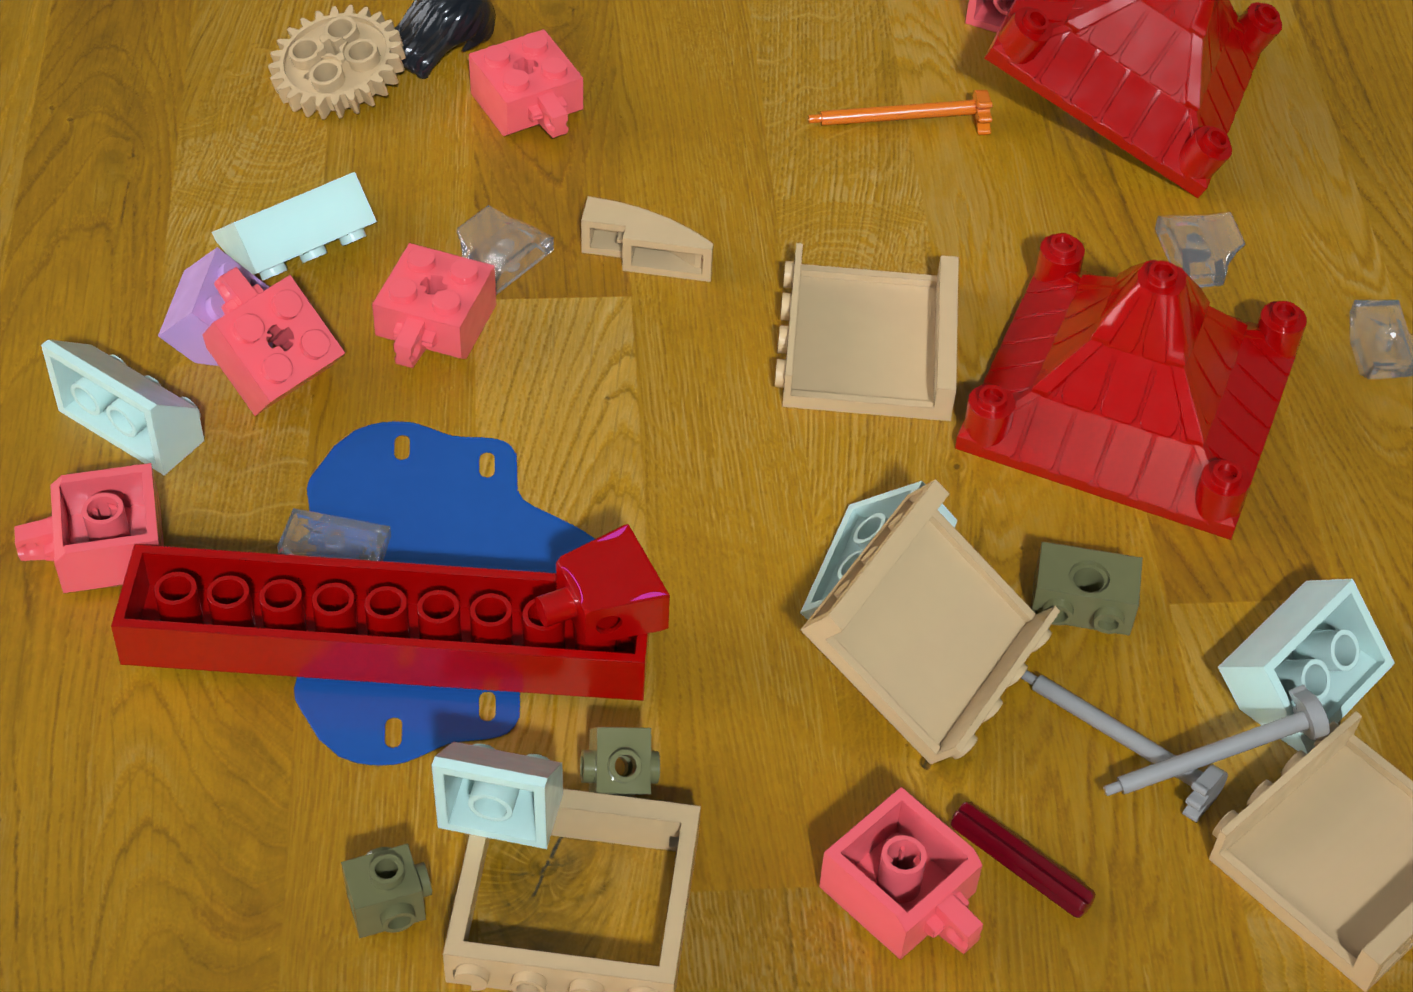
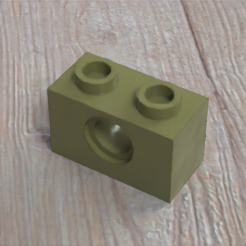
[1031,542,1143,635]

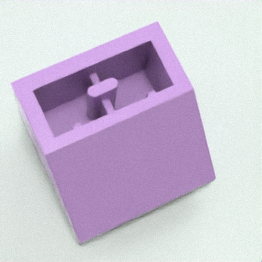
[158,247,273,366]

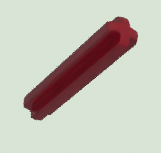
[951,801,1096,918]

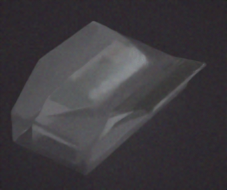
[456,205,554,295]
[1155,212,1245,288]
[1350,300,1413,379]
[277,508,391,561]

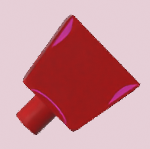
[535,524,670,645]

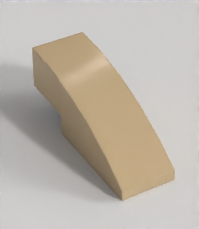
[581,196,713,282]

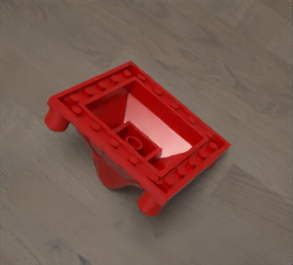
[984,0,1282,198]
[955,233,1307,540]

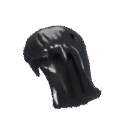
[395,0,496,79]

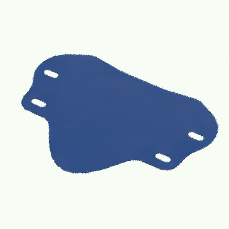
[294,421,595,766]

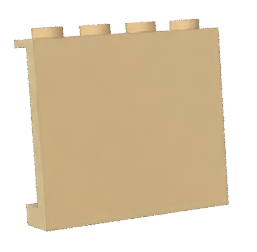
[775,243,959,421]
[801,479,1060,764]
[1209,711,1413,992]

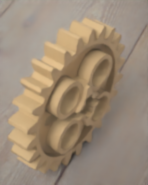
[268,5,406,119]

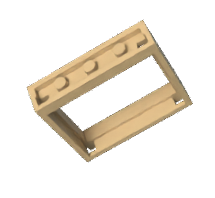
[443,789,701,992]

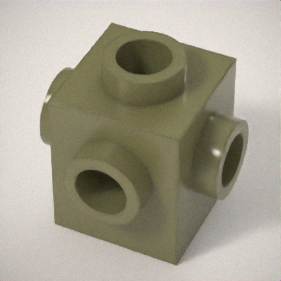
[580,727,660,798]
[341,844,432,938]

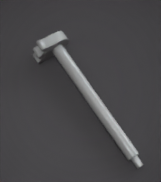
[1022,670,1228,823]
[1103,685,1330,796]

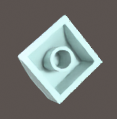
[432,742,563,849]

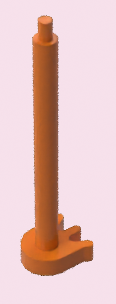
[808,90,993,135]

